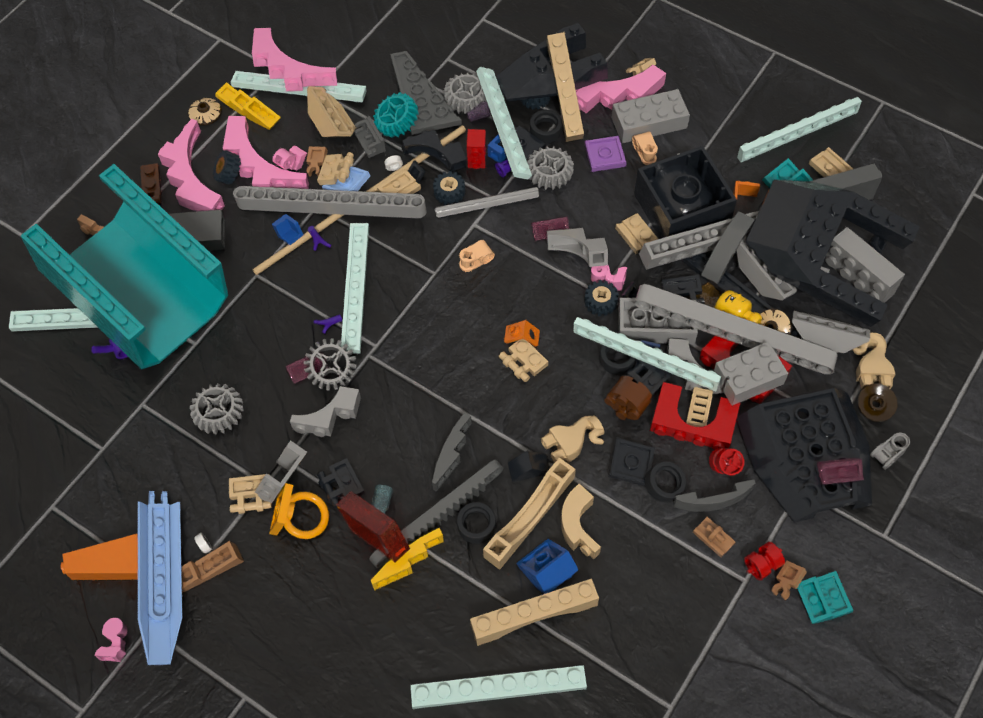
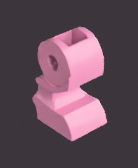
[273,146,307,171]
[591,265,627,291]
[94,618,127,662]

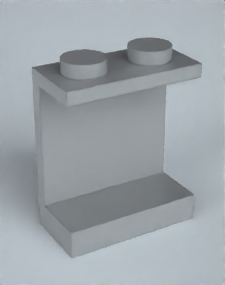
[255,440,307,504]

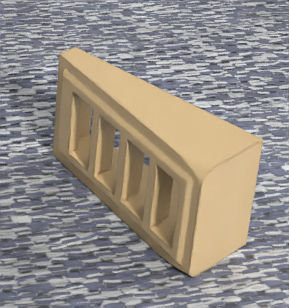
[686,387,713,427]

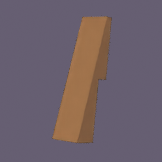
[181,541,244,593]

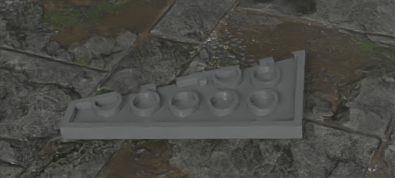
[390,51,462,135]

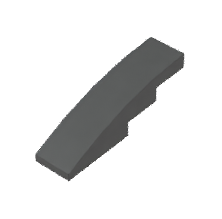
[432,412,472,492]

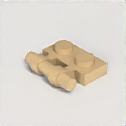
[317,152,354,185]
[499,339,549,382]
[229,474,272,514]

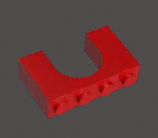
[699,336,792,404]
[650,382,740,450]

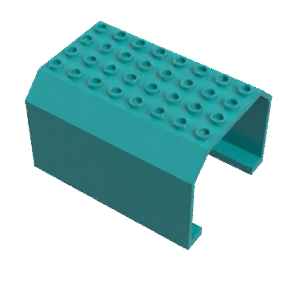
[20,164,228,369]

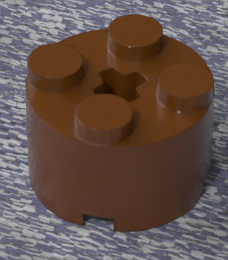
[604,376,652,420]

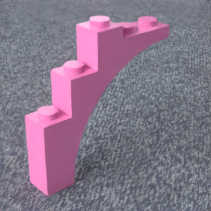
[252,28,337,92]
[576,65,666,113]
[223,116,309,189]
[158,119,225,212]

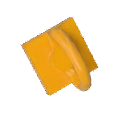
[269,483,329,539]

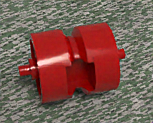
[709,448,744,475]
[744,541,785,581]

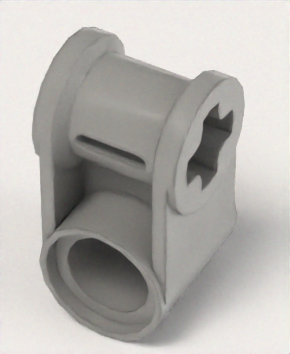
[870,433,910,470]

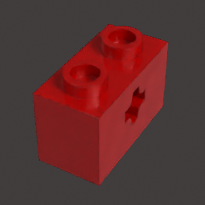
[467,129,486,169]

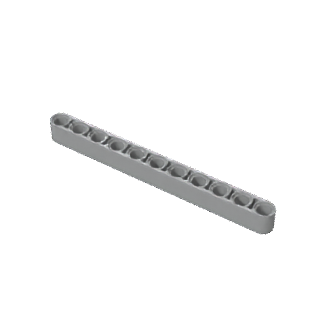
[233,186,427,218]
[635,284,837,374]

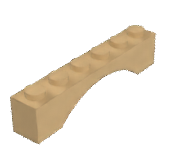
[547,32,584,142]
[483,458,576,570]
[470,579,599,646]

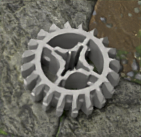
[444,72,487,114]
[527,146,574,190]
[304,338,356,391]
[190,383,244,435]

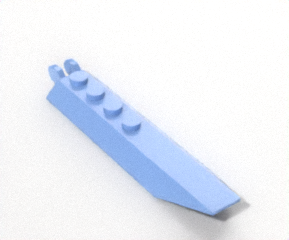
[138,491,182,665]

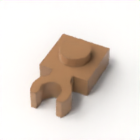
[306,146,328,176]
[77,214,104,235]
[772,561,807,600]

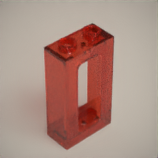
[336,491,410,563]

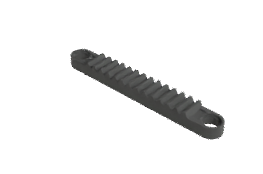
[369,460,503,568]

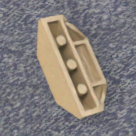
[307,86,356,137]

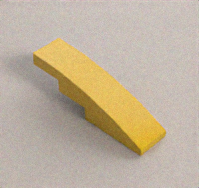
[215,82,281,130]
[371,528,444,590]

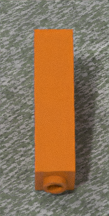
[61,534,138,580]

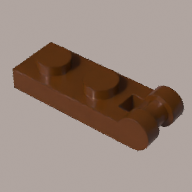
[140,163,162,205]

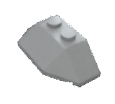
[737,236,797,301]
[792,311,870,353]

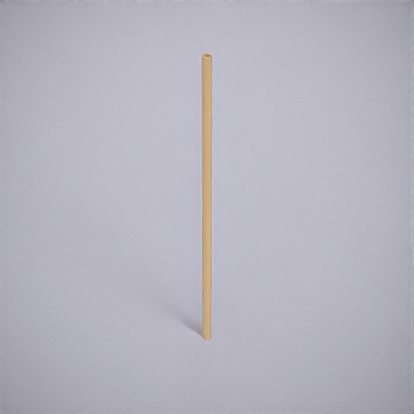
[252,126,466,275]

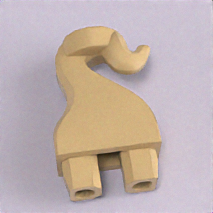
[852,333,896,390]
[541,415,604,463]

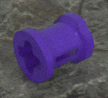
[495,159,512,177]

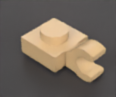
[626,58,656,76]

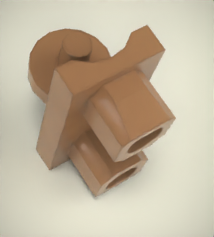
[693,517,735,557]

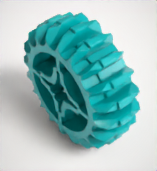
[373,92,419,138]

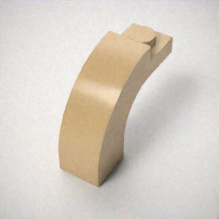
[561,484,601,559]

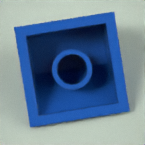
[516,539,579,594]

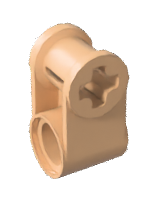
[632,131,658,165]
[459,240,495,272]

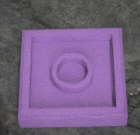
[584,136,626,172]

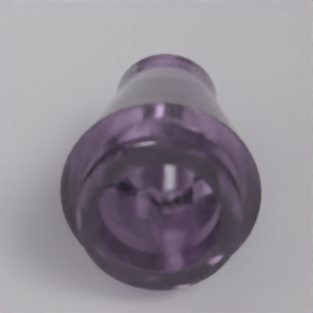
[467,101,491,122]

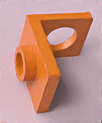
[733,181,760,199]
[504,320,540,347]

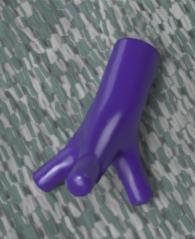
[308,226,331,251]
[314,314,342,334]

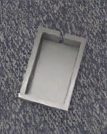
[714,342,788,405]

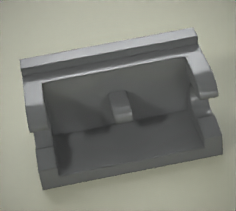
[354,116,386,158]

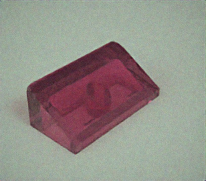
[531,217,569,241]
[285,353,329,384]
[817,458,864,484]

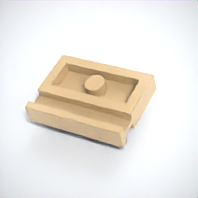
[809,147,853,177]
[377,169,421,194]
[615,213,658,254]

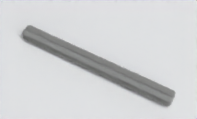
[435,187,539,218]

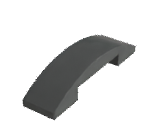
[701,211,755,284]
[673,479,755,512]

